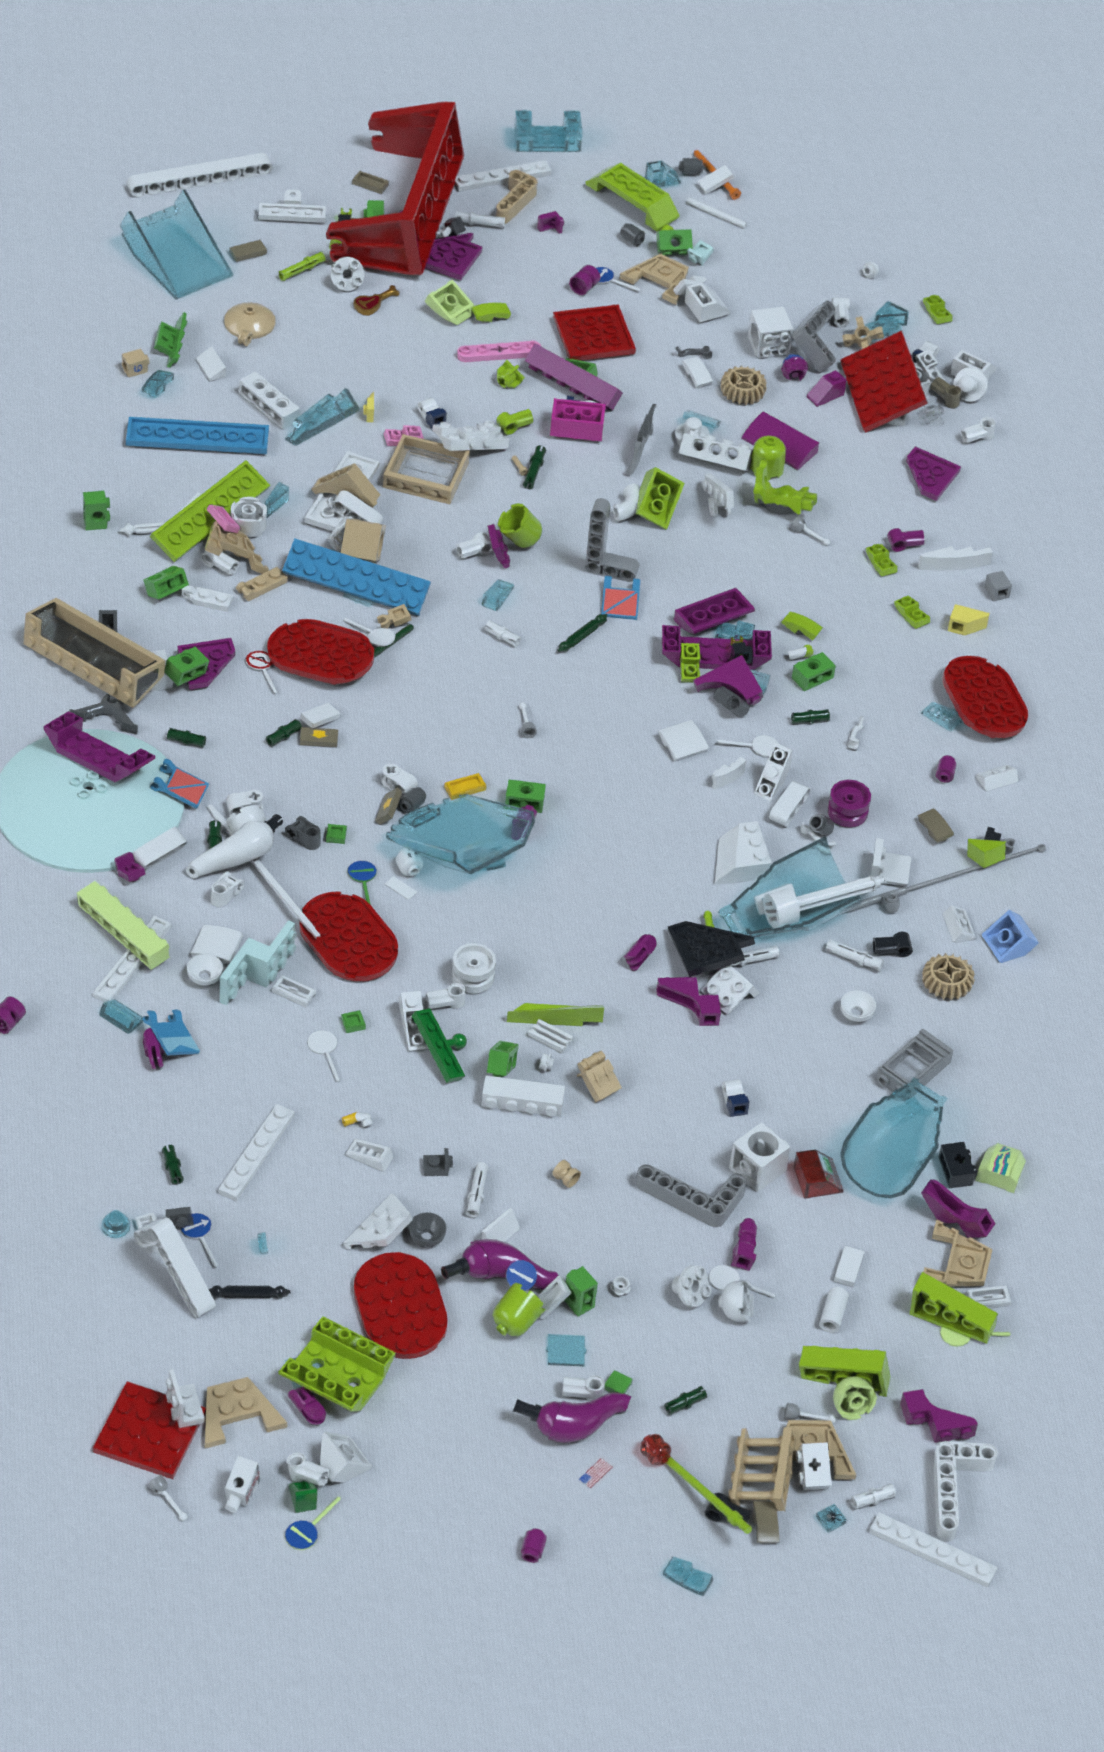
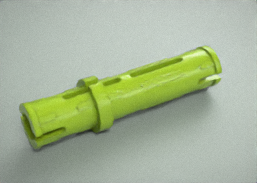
[278,252,326,281]

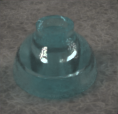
[101,1210,131,1238]

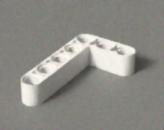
[134,1217,216,1318]
[933,1441,998,1542]

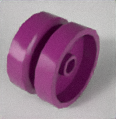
[827,779,871,828]

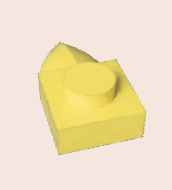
[363,392,374,422]

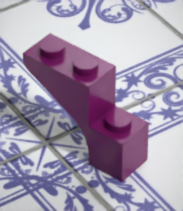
[656,977,721,1026]
[921,1179,995,1238]
[900,1389,978,1443]

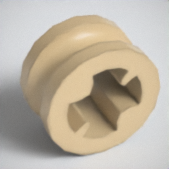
[238,329,252,346]

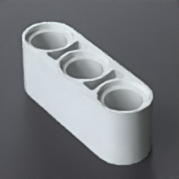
[332,490,383,524]
[769,781,810,827]
[133,827,187,870]

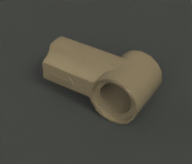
[930,377,961,408]

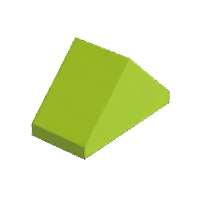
[967,839,1006,868]

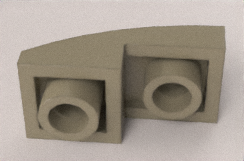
[918,808,954,843]
[753,1501,780,1544]

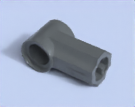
[714,686,749,717]

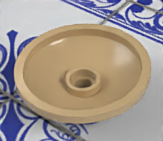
[224,302,275,339]

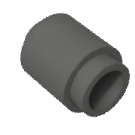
[679,158,703,175]
[620,223,645,246]
[399,787,426,813]
[809,814,834,836]

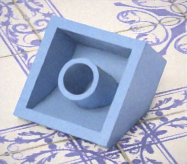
[981,910,1039,963]

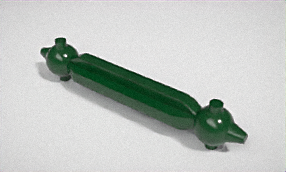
[558,614,608,652]

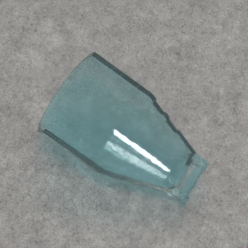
[718,837,861,939]
[840,1077,948,1198]

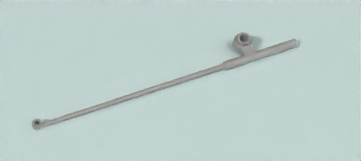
[844,844,1046,913]

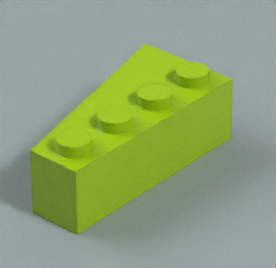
[910,1272,998,1344]
[799,1345,891,1397]

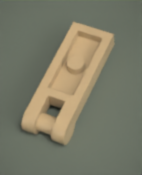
[236,567,288,601]

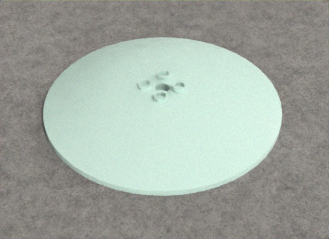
[0,729,184,873]

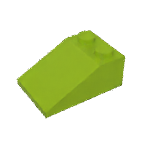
[636,467,685,530]

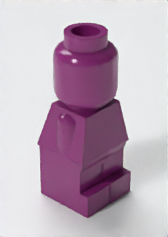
[731,1218,757,1271]

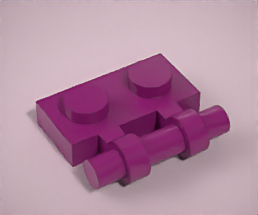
[487,524,510,569]

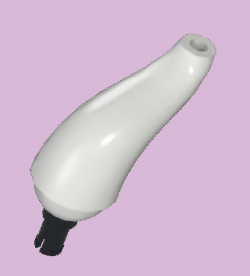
[186,814,283,878]

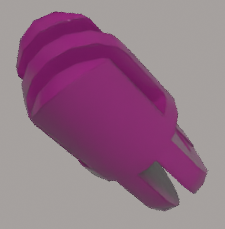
[624,934,657,971]
[143,1028,164,1069]
[288,1387,326,1425]

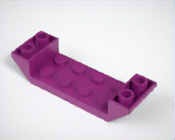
[662,625,772,671]
[43,711,155,782]

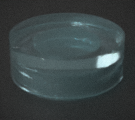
[257,1232,268,1254]

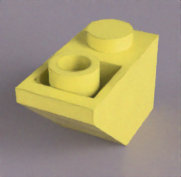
[947,604,990,636]

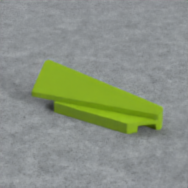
[507,1003,604,1026]

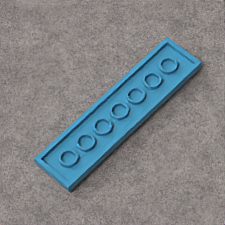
[126,417,269,454]
[282,538,431,616]

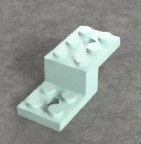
[220,920,297,1005]

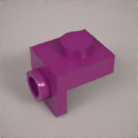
[537,211,564,234]
[114,852,146,882]

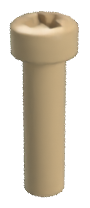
[512,456,528,476]

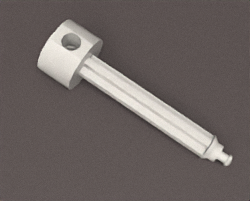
[763,875,887,929]

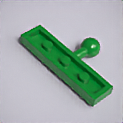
[411,1008,467,1083]

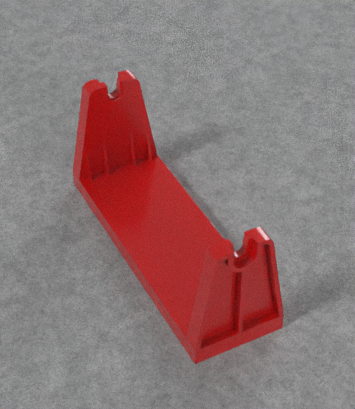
[326,102,464,275]

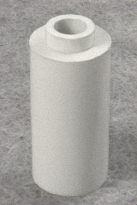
[819,1287,849,1333]

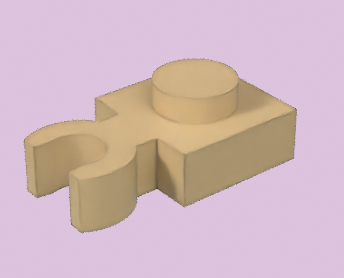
[377,604,412,629]

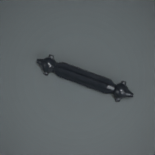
[209,1285,290,1298]

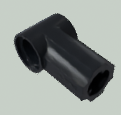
[872,931,913,957]
[704,1493,751,1523]

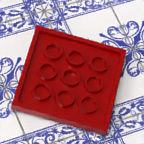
[553,304,636,361]
[93,1381,206,1480]

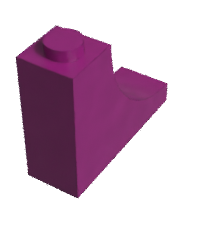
[693,655,763,705]

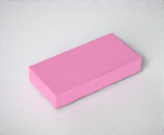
[206,504,240,533]

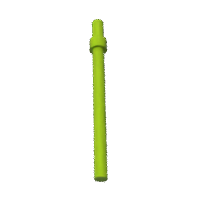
[665,1457,752,1534]

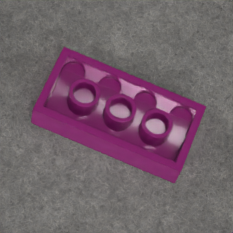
[742,411,819,470]
[674,587,755,634]

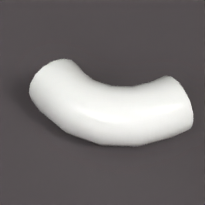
[613,484,640,522]

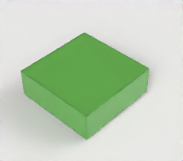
[326,824,347,844]
[341,1010,366,1033]
[605,1370,633,1393]

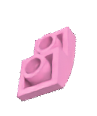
[384,425,424,446]

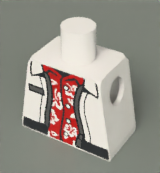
[225,1456,260,1513]

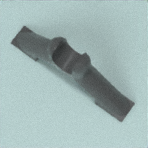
[69,694,138,734]

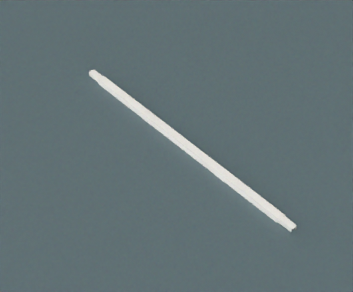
[207,805,320,939]

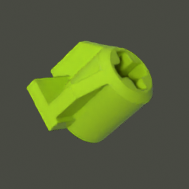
[497,360,525,388]

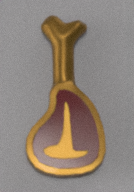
[353,285,399,316]

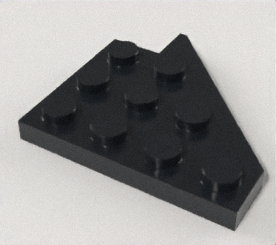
[667,921,755,977]

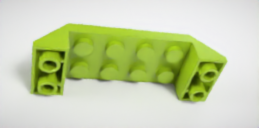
[585,163,680,231]

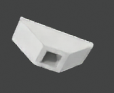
[754,742,793,801]

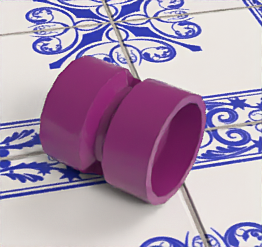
[569,265,600,295]
[0,996,26,1034]

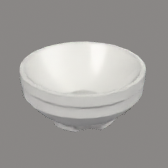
[187,954,223,985]
[840,990,876,1022]

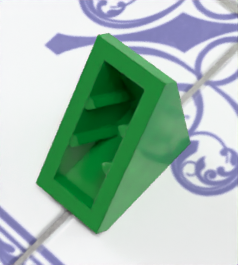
[289,1481,317,1513]

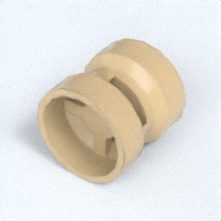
[552,1160,581,1188]

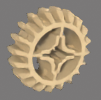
[720,365,767,405]
[922,952,975,1001]

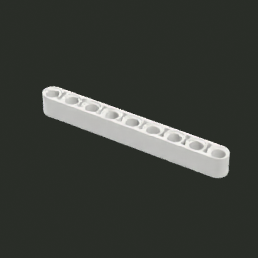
[127,153,273,197]

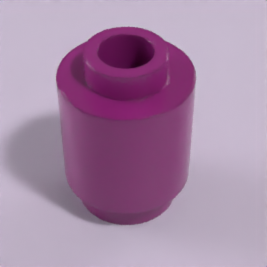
[936,755,957,783]
[521,1528,547,1563]

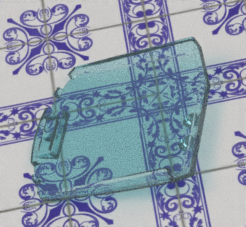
[386,794,535,874]

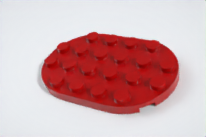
[267,619,374,685]
[942,656,1028,738]
[299,891,398,981]
[354,1252,448,1359]

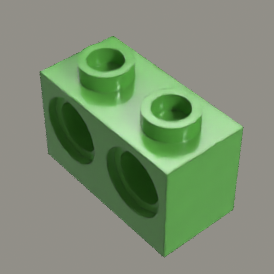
[143,565,189,599]
[487,1040,519,1077]

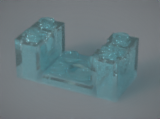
[514,110,583,152]

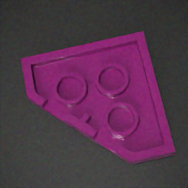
[906,446,961,501]
[177,638,235,690]

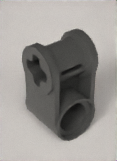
[285,816,321,850]

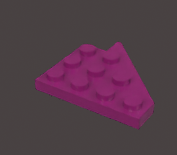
[425,232,483,280]

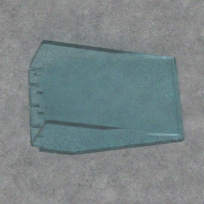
[120,189,234,300]

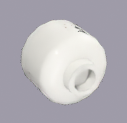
[396,848,424,876]

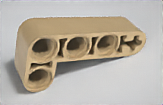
[496,170,538,224]

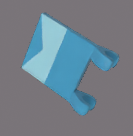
[143,1009,200,1056]

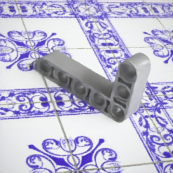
[792,300,836,372]
[585,498,640,582]
[636,1164,746,1227]

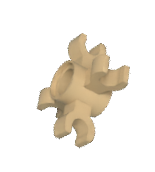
[842,316,884,349]

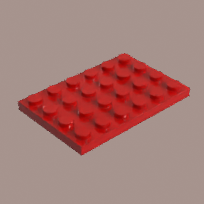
[840,331,928,433]

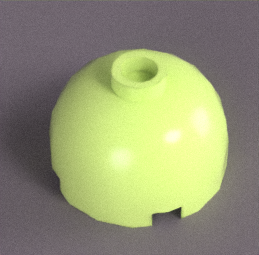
[833,1376,877,1420]

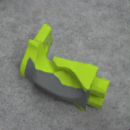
[753,460,817,515]

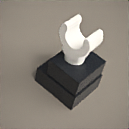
[436,216,466,239]

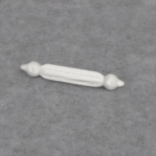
[120,522,165,536]

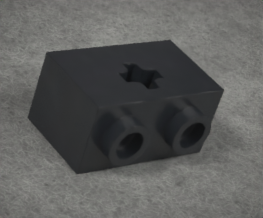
[938,1142,977,1189]

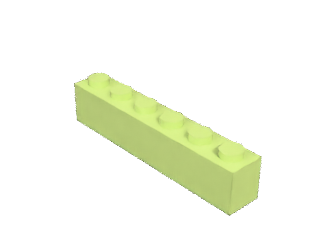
[77,881,170,970]

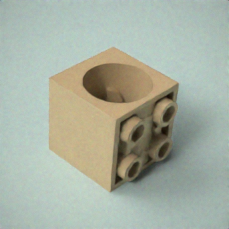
[341,518,386,563]

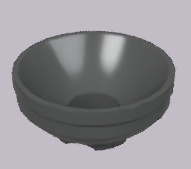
[409,1212,446,1246]

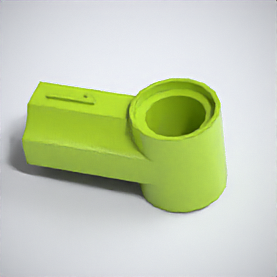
[496,409,534,435]

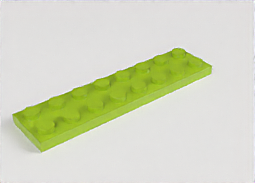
[150,460,270,562]

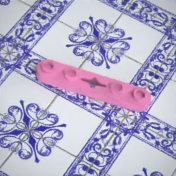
[457,341,541,362]

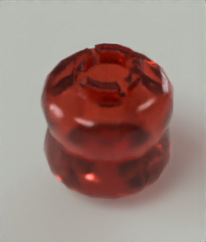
[640,1434,672,1465]

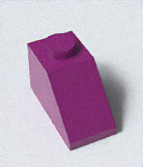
[807,370,846,407]

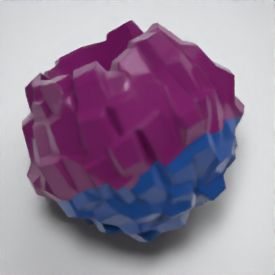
[781,354,808,381]

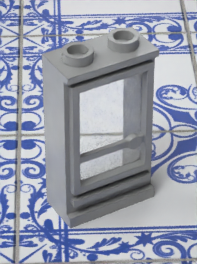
[876,1029,953,1102]

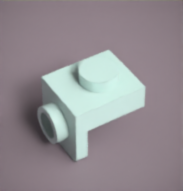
[687,240,714,265]

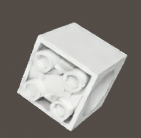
[748,307,793,359]
[729,1122,790,1192]

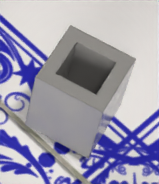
[984,571,1012,602]

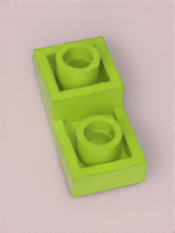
[923,295,953,324]
[472,302,511,322]
[866,544,898,576]
[894,595,930,629]
[781,611,823,641]
[680,643,700,683]

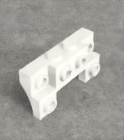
[432,421,509,451]

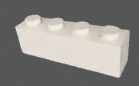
[481,1075,565,1117]

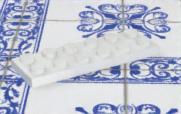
[305,451,380,532]

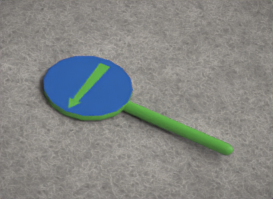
[348,861,377,905]

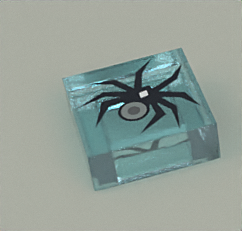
[816,1504,847,1533]

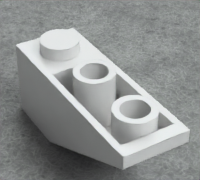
[398,991,428,1051]

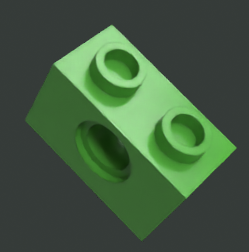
[656,229,693,256]
[83,490,110,531]
[164,647,209,686]
[792,652,836,691]
[505,779,546,813]
[564,1266,598,1317]

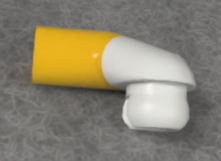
[341,1112,372,1127]

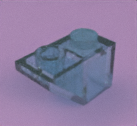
[645,160,681,187]

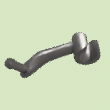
[676,346,712,359]

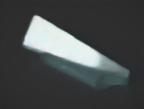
[285,388,359,446]

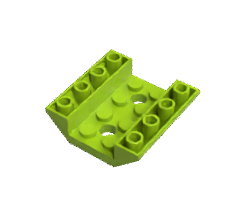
[278,1316,395,1411]

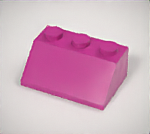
[550,398,606,441]

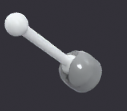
[791,516,830,546]
[519,702,537,738]
[784,1403,836,1424]
[148,1475,187,1521]

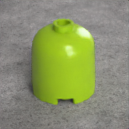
[750,436,786,480]
[497,503,542,548]
[493,1283,546,1337]

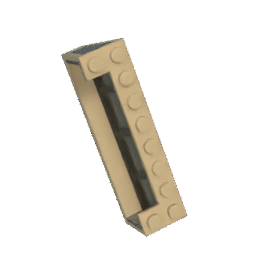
[23,598,166,708]

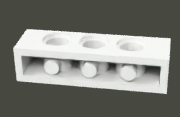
[239,371,300,430]
[679,430,753,471]

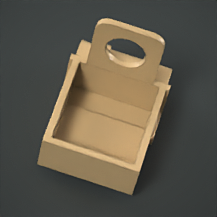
[577,1051,622,1102]

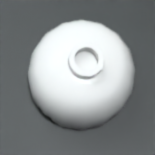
[227,805,266,833]
[718,1280,754,1322]

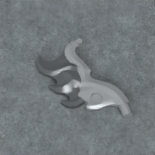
[626,404,657,475]

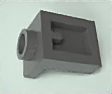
[423,1148,453,1176]
[166,1207,194,1228]

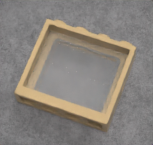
[383,434,470,504]

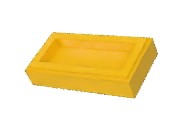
[444,773,486,800]

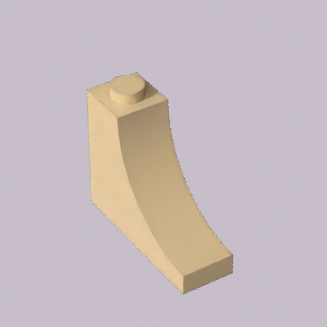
[311,463,380,508]

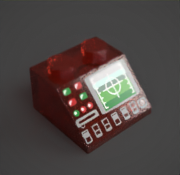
[793,1149,844,1199]

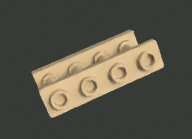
[728,1427,796,1511]

